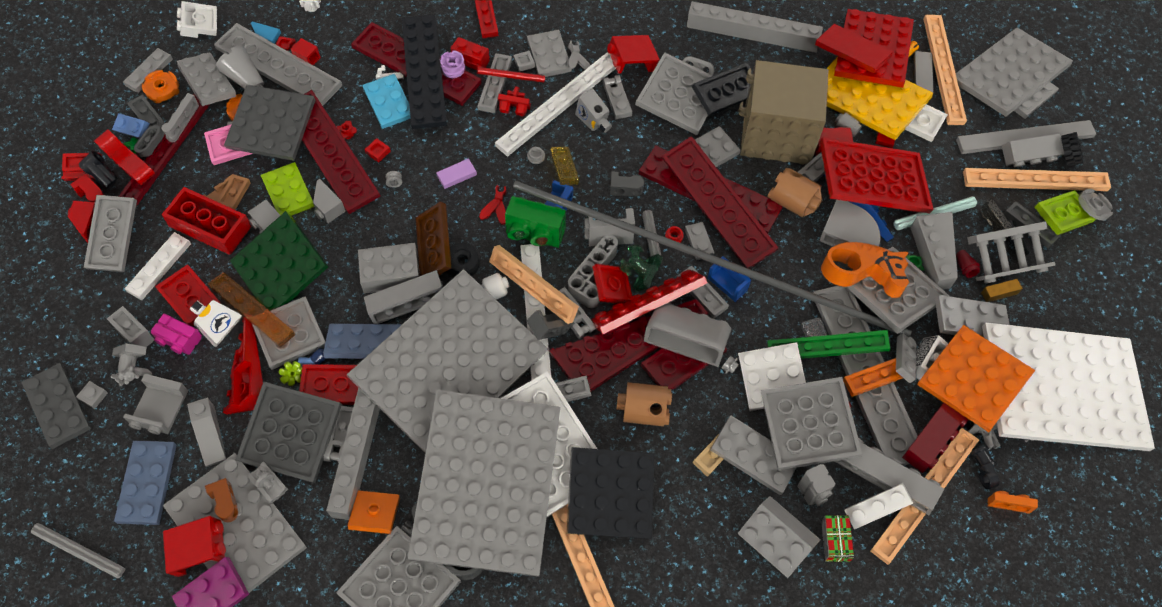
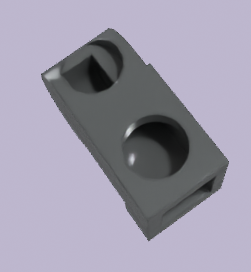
[610,171,644,197]

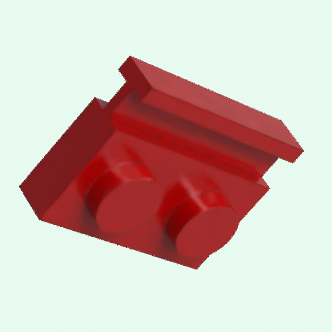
[61,153,102,181]

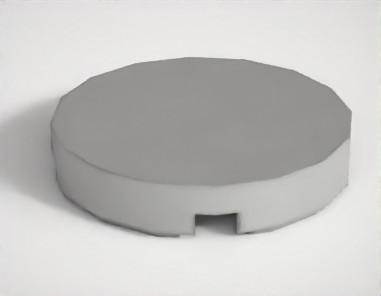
[1078,189,1113,221]

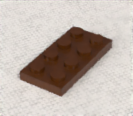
[416,201,452,276]

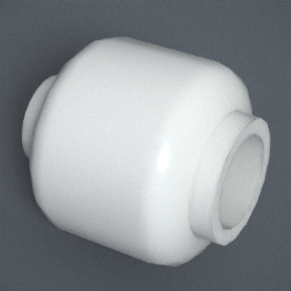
[481,273,510,300]

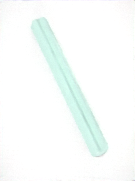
[893,196,977,230]

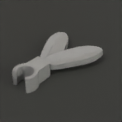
[568,40,591,70]

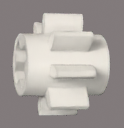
[299,0,321,12]

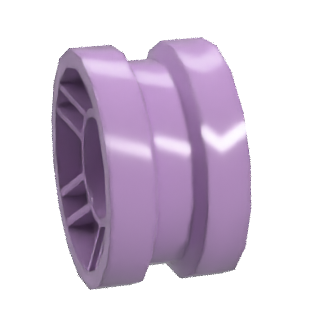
[440,51,465,78]

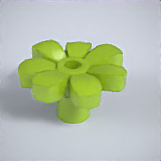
[278,361,302,386]

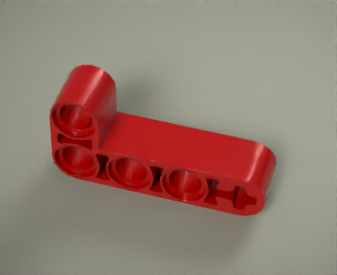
[94,129,155,186]

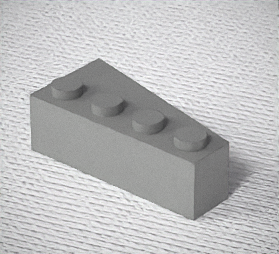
[910,212,958,290]

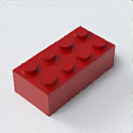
[162,187,252,255]

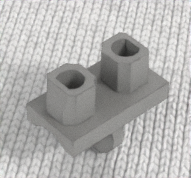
[247,461,288,504]

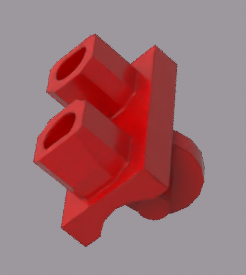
[498,86,531,117]

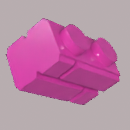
[151,314,202,355]

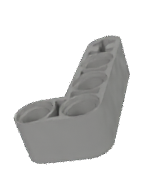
[568,235,618,308]

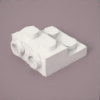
[177,1,217,38]

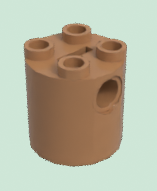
[768,168,822,218]
[617,382,672,426]

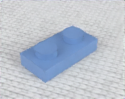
[112,113,150,139]

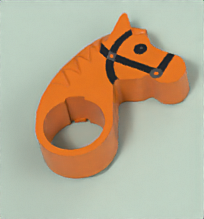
[821,242,909,298]

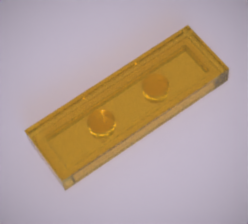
[551,147,579,185]

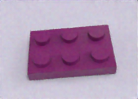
[172,557,249,607]

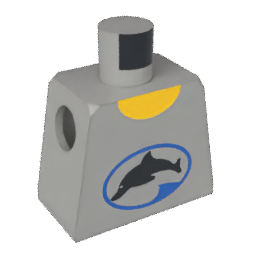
[575,88,612,133]

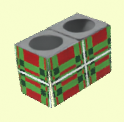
[821,515,854,562]

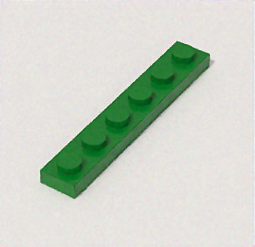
[767,330,890,359]

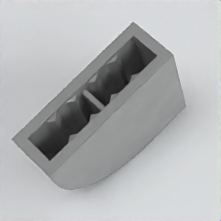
[819,200,880,247]

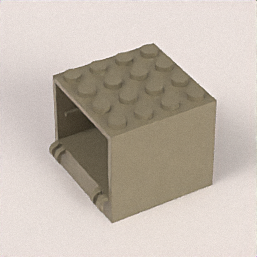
[738,60,829,164]

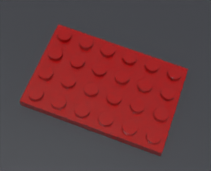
[834,9,914,88]
[820,137,934,214]

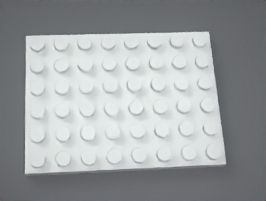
[982,323,1155,451]

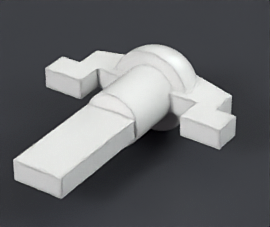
[376,65,404,80]

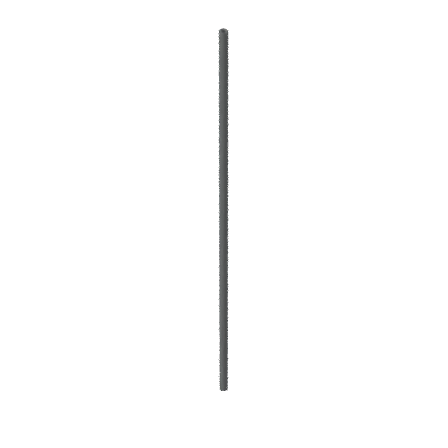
[513,181,912,337]

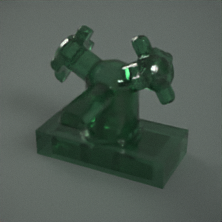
[620,245,663,291]

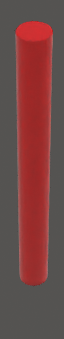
[477,67,545,82]

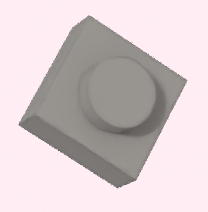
[513,51,535,72]
[76,381,108,409]

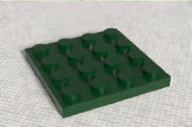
[230,211,329,312]

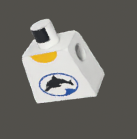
[190,300,242,347]

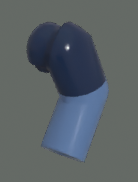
[298,348,326,367]

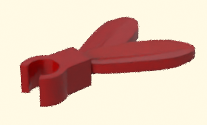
[479,185,507,225]

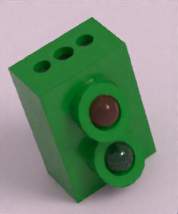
[505,196,566,248]

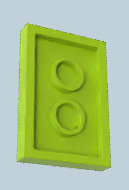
[261,162,315,216]
[1035,190,1096,235]

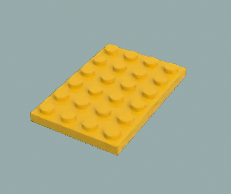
[827,57,933,140]

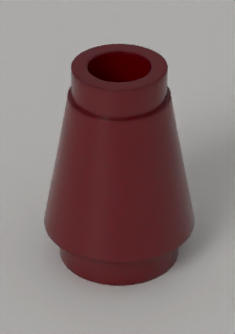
[956,250,981,278]

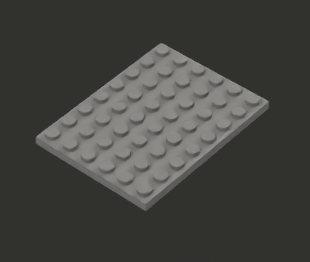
[347,269,548,453]
[408,390,560,577]

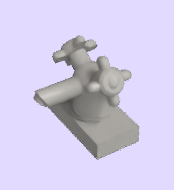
[111,343,152,386]

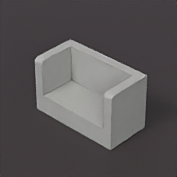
[107,306,154,347]

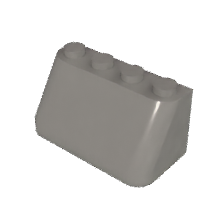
[644,302,731,367]

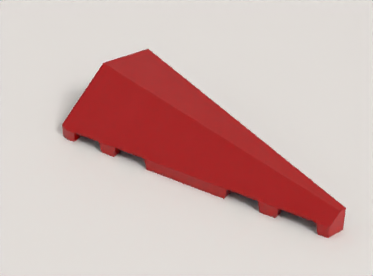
[223,315,263,415]

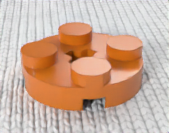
[142,70,179,103]

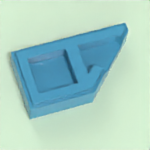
[251,21,281,44]

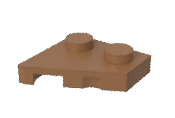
[203,174,251,210]

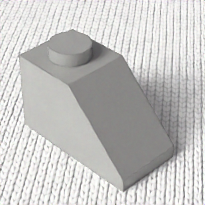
[313,179,345,224]

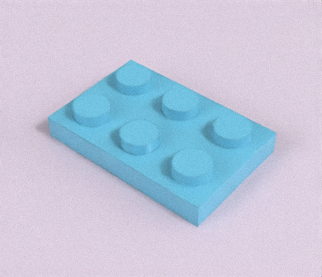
[362,74,411,129]

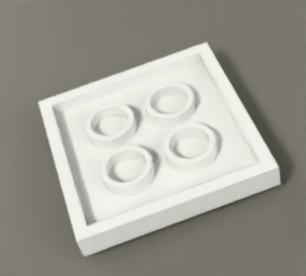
[738,342,806,411]

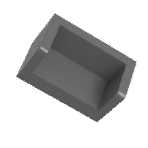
[526,310,575,340]

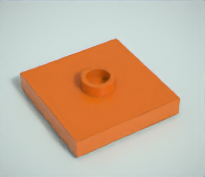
[348,491,400,534]

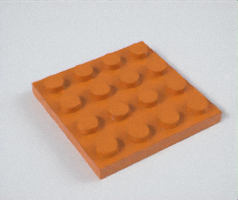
[917,325,1035,432]

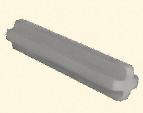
[642,210,661,260]

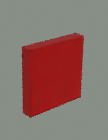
[592,264,632,304]

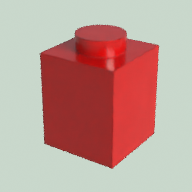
[291,38,321,65]

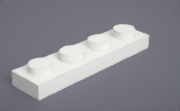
[124,232,191,300]

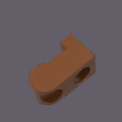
[205,478,238,523]

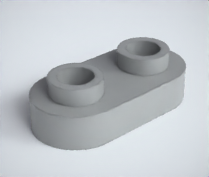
[682,56,715,76]

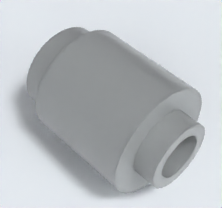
[835,112,862,137]

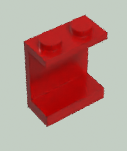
[607,35,660,74]
[163,516,226,577]

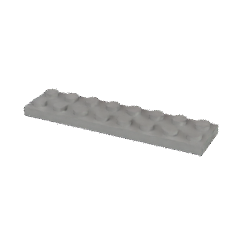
[214,23,343,106]

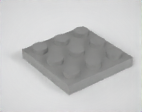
[250,296,325,370]

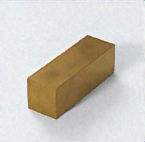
[981,279,1023,302]

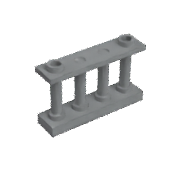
[967,221,1055,283]

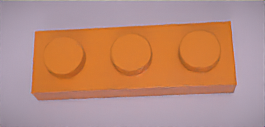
[843,358,903,397]

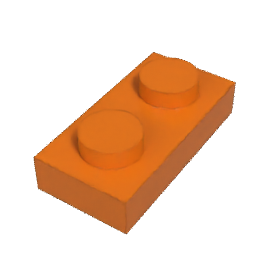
[988,491,1038,514]

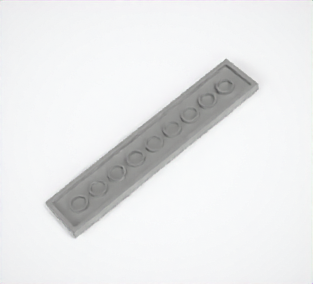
[813,286,918,465]

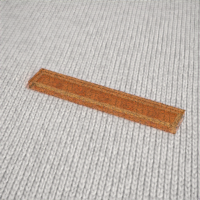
[208,272,295,347]

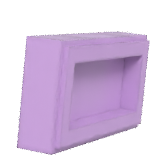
[436,158,477,189]

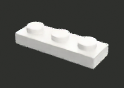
[844,483,913,529]

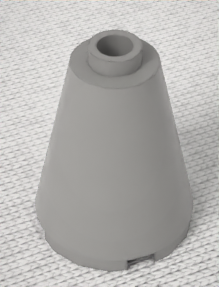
[216,45,264,89]

